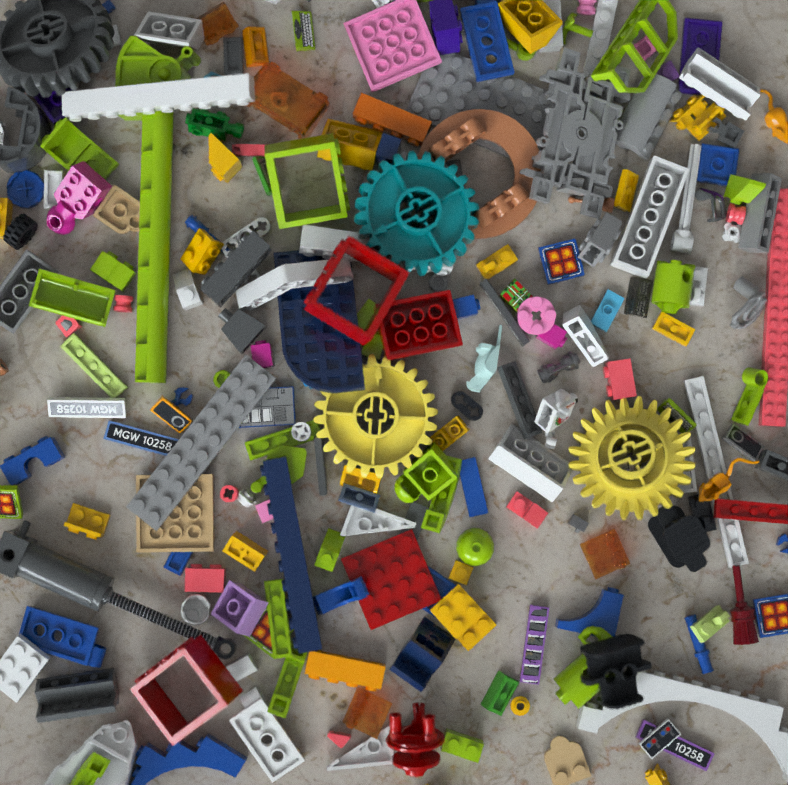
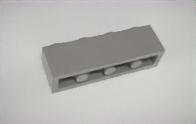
[738,173,782,253]

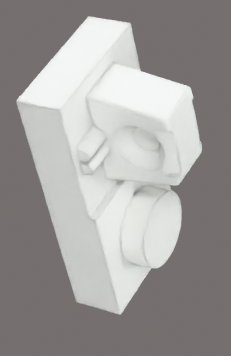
[690,267,708,306]

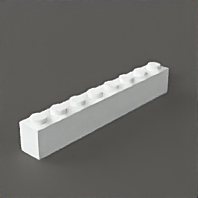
[299,225,453,276]

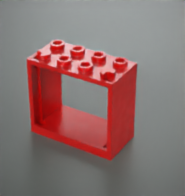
[303,236,410,346]
[130,635,243,746]

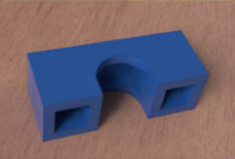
[0,436,66,486]

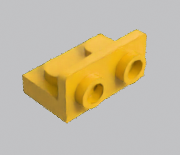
[63,503,111,540]

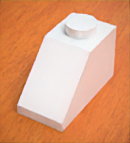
[172,269,203,310]

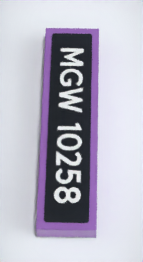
[635,719,715,771]

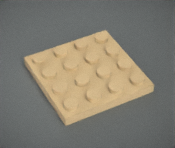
[136,474,215,553]

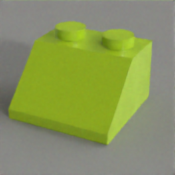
[403,442,458,501]

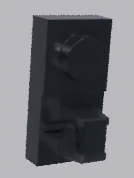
[687,494,717,532]

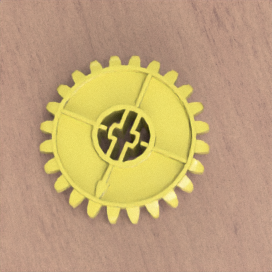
[569,396,696,520]

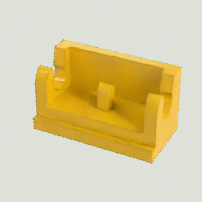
[340,465,381,494]
[222,531,269,572]

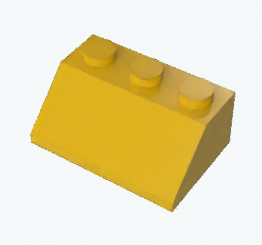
[498,0,563,54]
[317,118,383,170]

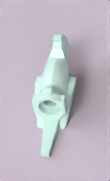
[466,325,502,393]

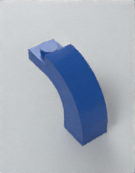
[313,576,369,615]

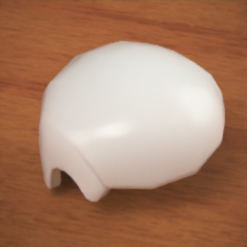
[181,594,211,626]

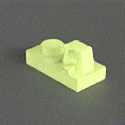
[690,605,730,643]

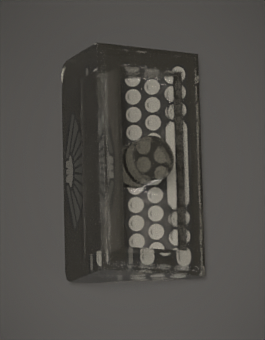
[624,277,653,318]

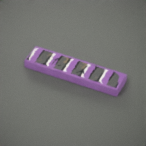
[519,605,549,685]

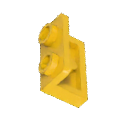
[180,228,224,275]

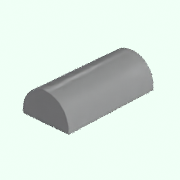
[0,249,59,334]

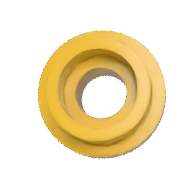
[510,696,530,716]

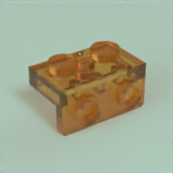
[196,1,239,46]

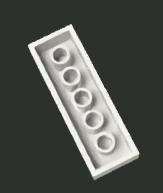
[610,156,690,279]

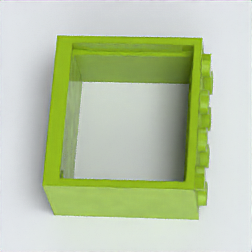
[265,133,351,229]

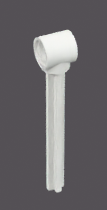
[670,144,701,254]

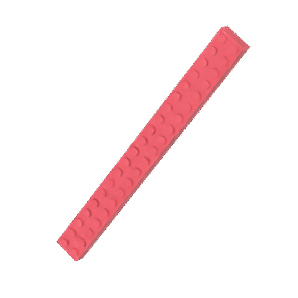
[759,188,788,427]

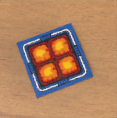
[538,238,585,285]
[752,593,788,638]

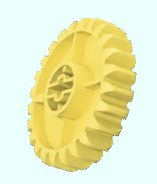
[313,354,438,479]

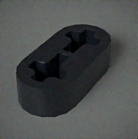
[451,391,483,421]

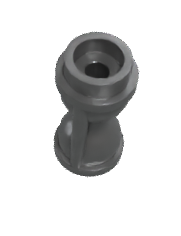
[537,351,581,383]

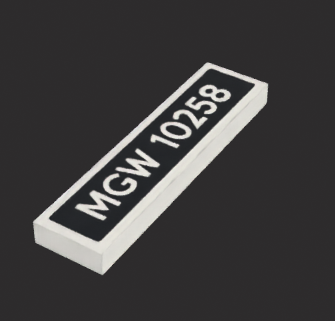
[47,397,127,418]

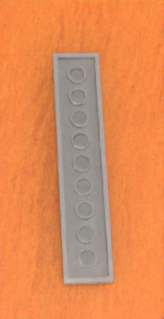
[126,355,277,531]

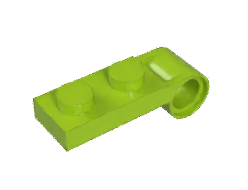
[731,367,768,426]

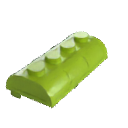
[29,269,115,327]

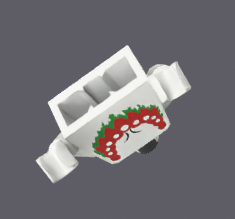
[534,389,578,449]

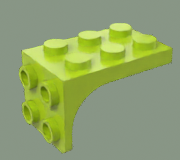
[40,117,119,180]

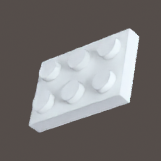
[0,634,51,703]

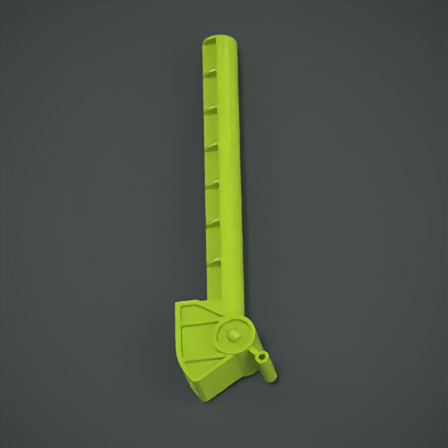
[115,36,201,383]

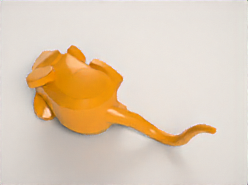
[760,89,788,144]
[698,458,760,502]

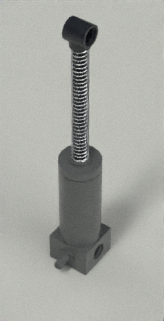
[0,520,237,659]

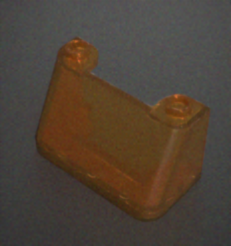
[246,61,330,139]

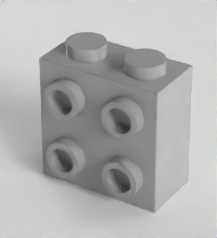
[578,212,623,267]

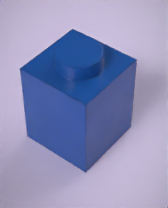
[453,294,481,320]

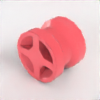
[726,203,746,225]
[113,295,134,313]

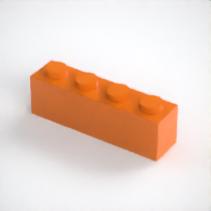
[353,93,432,147]

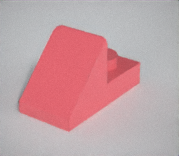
[506,491,548,529]

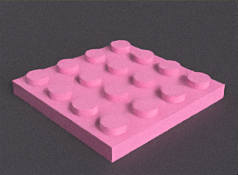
[343,0,442,93]

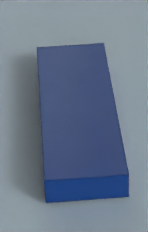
[460,457,488,517]

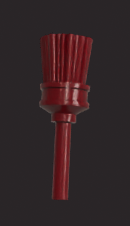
[730,565,759,645]

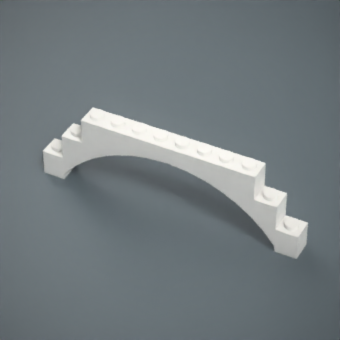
[576,670,788,782]

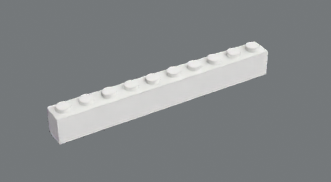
[62,73,255,122]

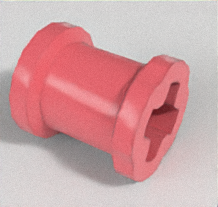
[220,485,239,502]

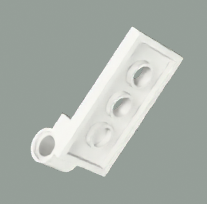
[229,686,305,783]

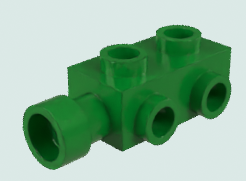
[185,108,244,141]

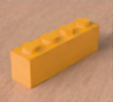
[305,650,386,692]

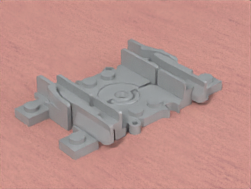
[520,47,631,219]

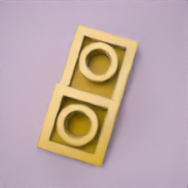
[429,415,470,451]

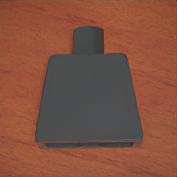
[218,308,266,354]

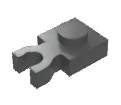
[707,117,744,148]

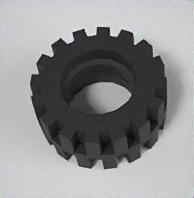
[3,213,38,250]

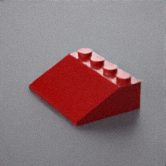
[373,290,463,361]

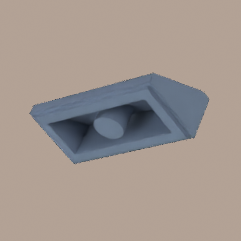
[338,483,380,513]

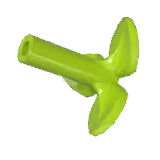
[562,12,593,45]

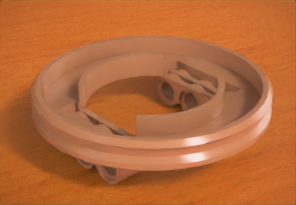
[417,109,541,239]

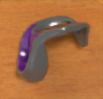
[695,188,726,222]

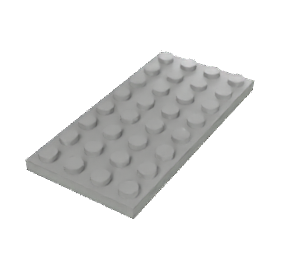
[406,53,553,158]

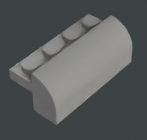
[616,74,682,160]

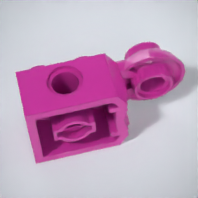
[47,161,112,235]

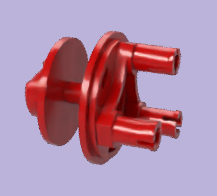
[386,702,445,777]

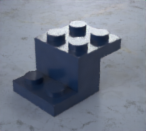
[389,617,456,692]

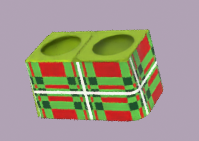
[499,278,535,314]

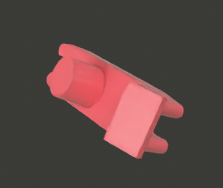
[232,144,267,157]

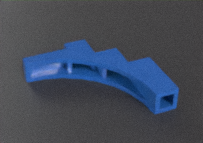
[128,733,248,785]

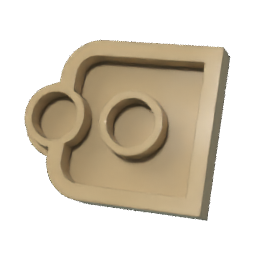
[92,184,140,234]
[544,736,591,785]

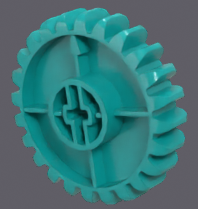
[354,151,479,277]

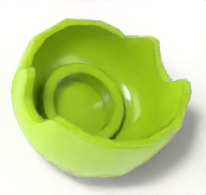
[394,474,422,503]

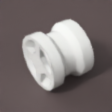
[291,422,312,442]

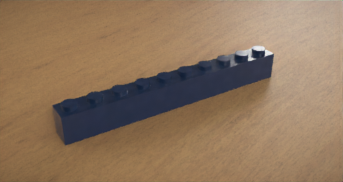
[260,456,322,654]

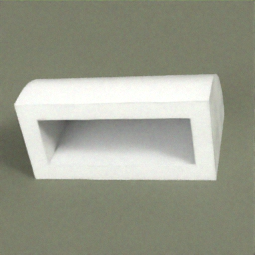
[225,652,259,681]

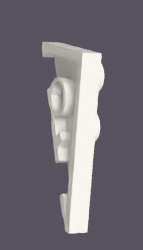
[340,505,416,536]
[327,726,394,771]

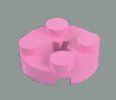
[517,296,556,335]

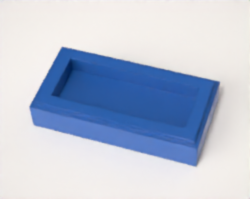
[164,552,193,576]

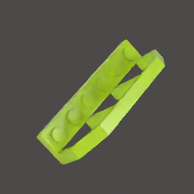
[591,0,678,93]

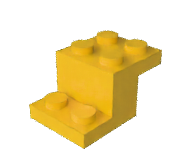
[430,583,497,651]

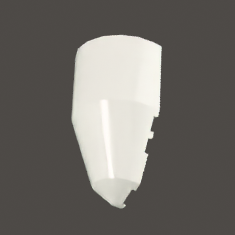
[44,720,138,785]

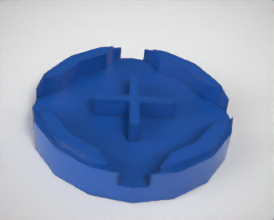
[6,170,44,209]

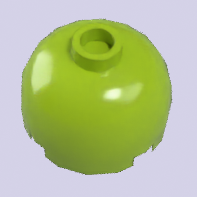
[456,528,494,566]

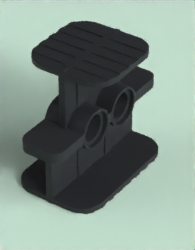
[648,504,711,572]
[580,634,652,710]

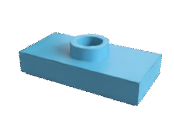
[591,290,625,332]

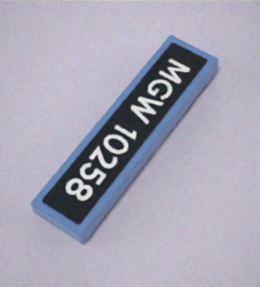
[104,420,179,456]

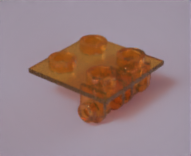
[580,528,631,579]
[342,687,392,739]

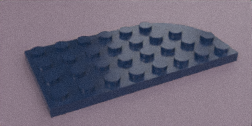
[273,250,365,393]

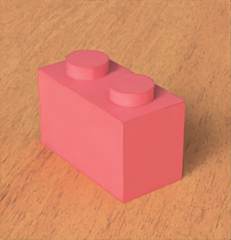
[603,358,637,401]
[185,564,226,593]

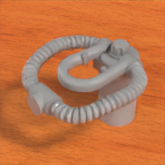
[730,277,767,330]

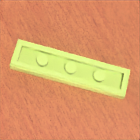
[60,333,128,398]

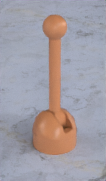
[568,196,615,213]

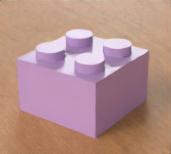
[211,580,269,637]

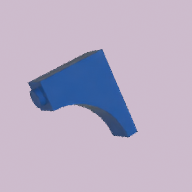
[555,587,624,637]

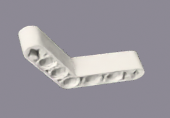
[236,258,353,311]

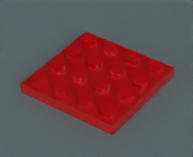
[341,529,441,630]

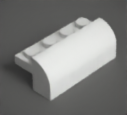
[679,47,760,120]

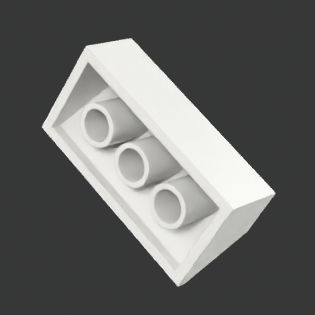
[489,424,573,502]

